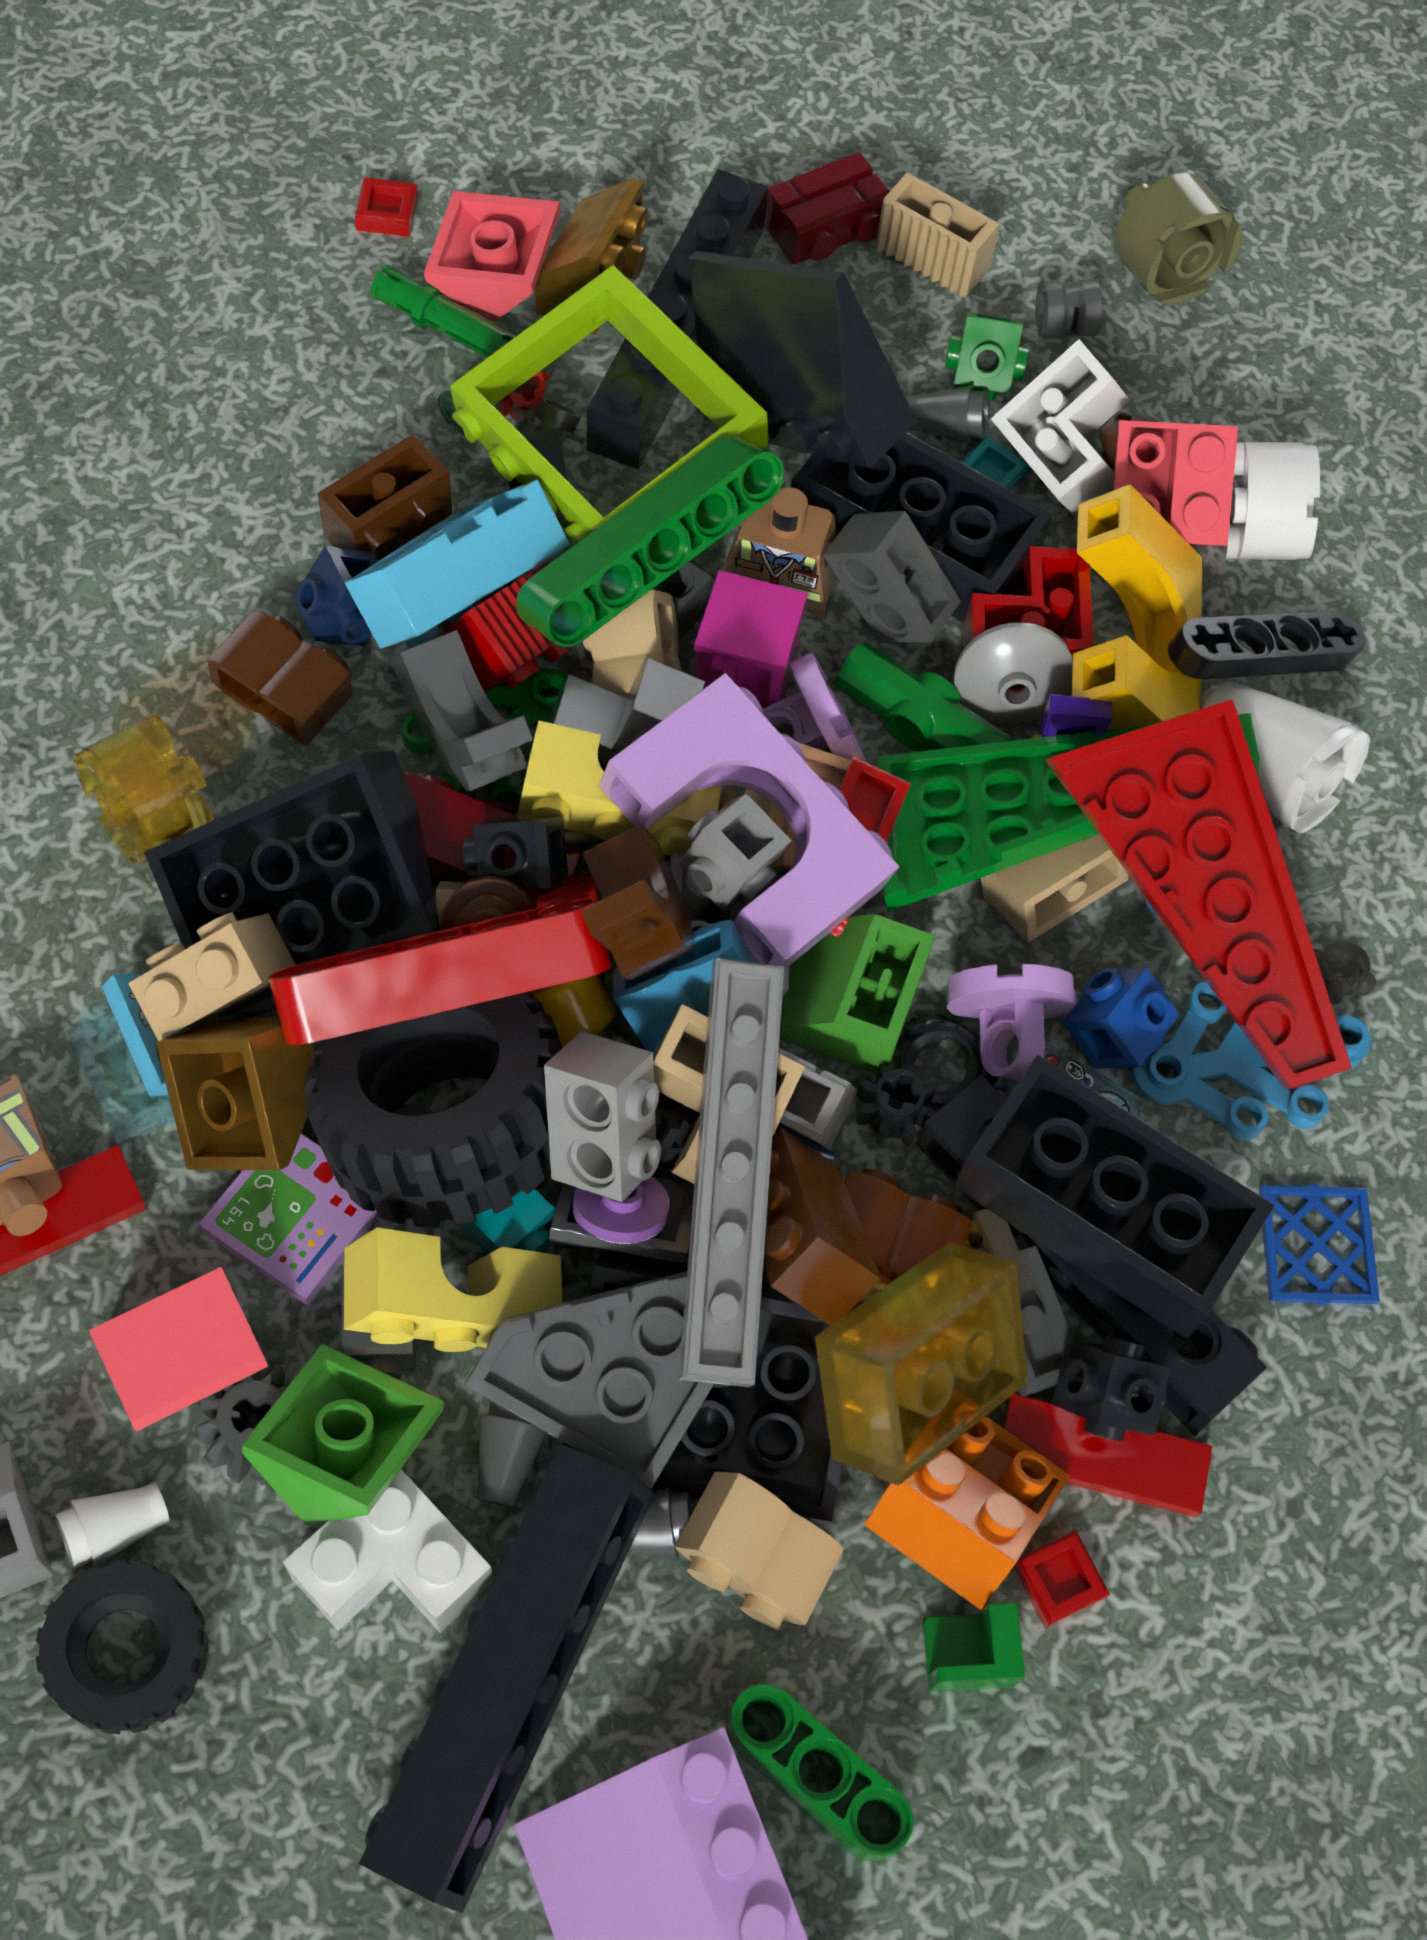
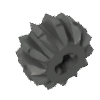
[195,1364,291,1485]

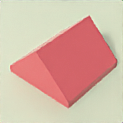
[424,191,561,322]
[88,1267,268,1432]

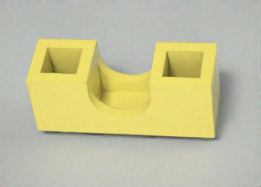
[517,720,722,856]
[344,1227,562,1352]

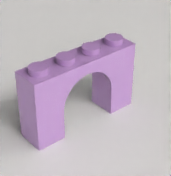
[599,673,899,970]

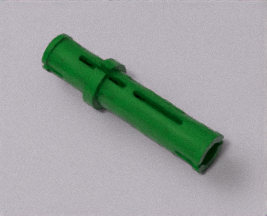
[371,264,518,358]

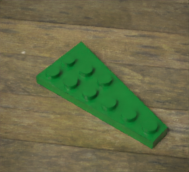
[877,713,1259,912]

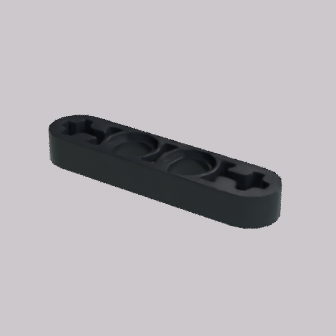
[1168,611,1366,680]

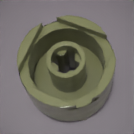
[1113,170,1243,305]

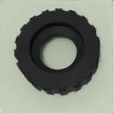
[36,1560,208,1735]

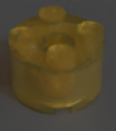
[72,713,214,865]

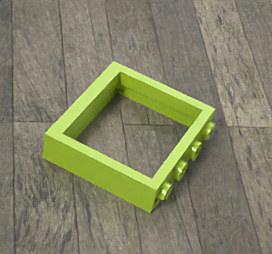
[450,265,768,547]

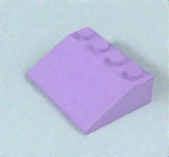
[514,1728,808,1940]

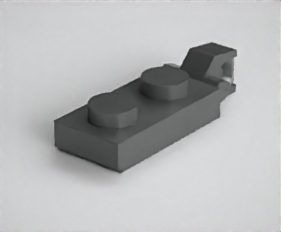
[966,1209,1073,1397]

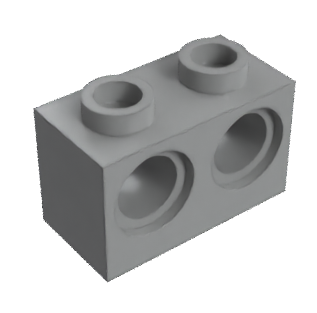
[544,1031,661,1202]

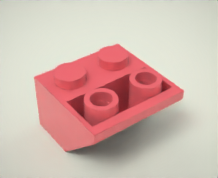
[1113,420,1238,547]

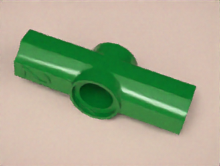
[834,641,1013,752]

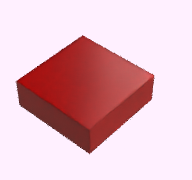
[355,177,418,237]
[1013,1530,1110,1629]

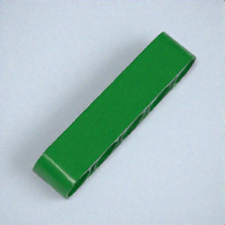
[516,435,784,647]

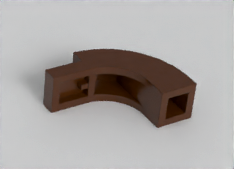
[581,824,695,980]

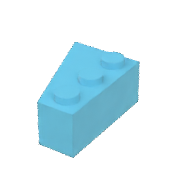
[345,480,570,649]

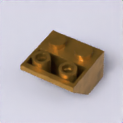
[535,178,648,336]

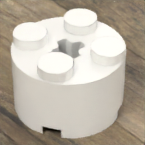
[1224,442,1320,560]

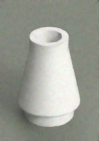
[55,1482,170,1569]

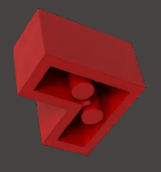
[961,546,1094,686]

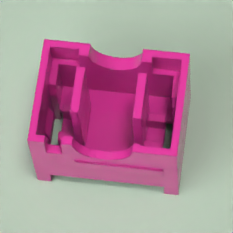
[694,570,808,728]

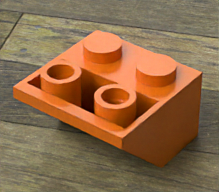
[864,1394,1070,1610]

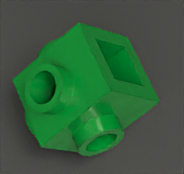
[945,312,1029,401]

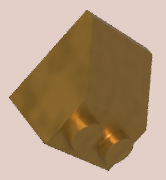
[156,1017,314,1171]

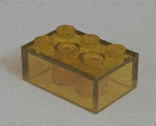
[815,1242,1028,1486]

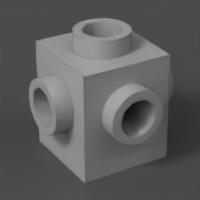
[678,794,792,911]

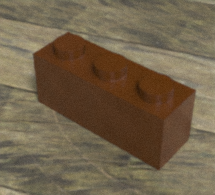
[763,1128,881,1327]

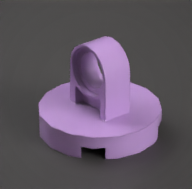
[763,651,866,761]
[946,964,1077,1081]

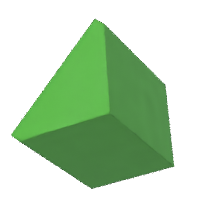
[242,1344,444,1526]

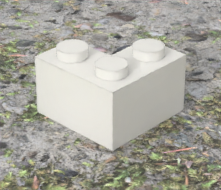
[991,339,1131,518]
[283,1469,493,1633]

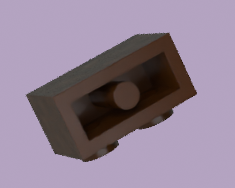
[317,434,452,561]

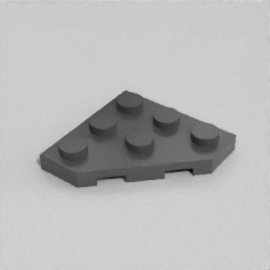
[465,1271,714,1490]

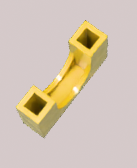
[1072,484,1202,729]

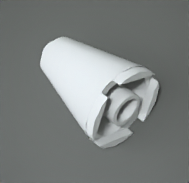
[1201,681,1370,833]

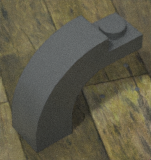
[389,630,533,791]

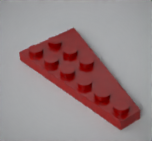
[1045,699,1352,1089]

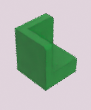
[922,1603,1025,1692]

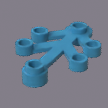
[1132,981,1371,1141]

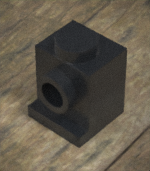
[463,815,569,889]

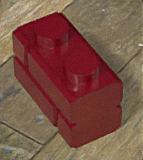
[764,151,890,265]

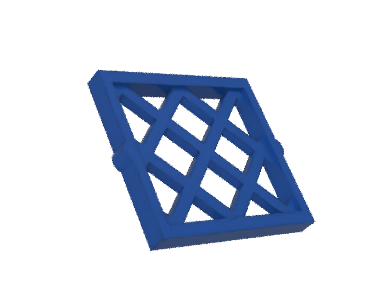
[1259,1184,1380,1306]

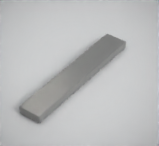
[679,958,784,1387]

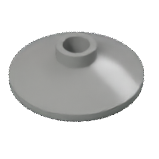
[954,623,1073,728]

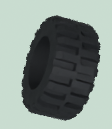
[304,992,562,1228]

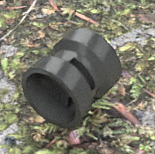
[1035,279,1102,337]

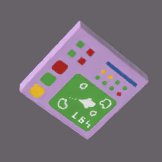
[198,1134,379,1306]

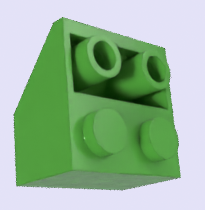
[779,914,936,1074]

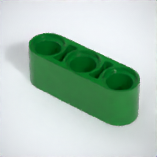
[727,1684,914,1862]

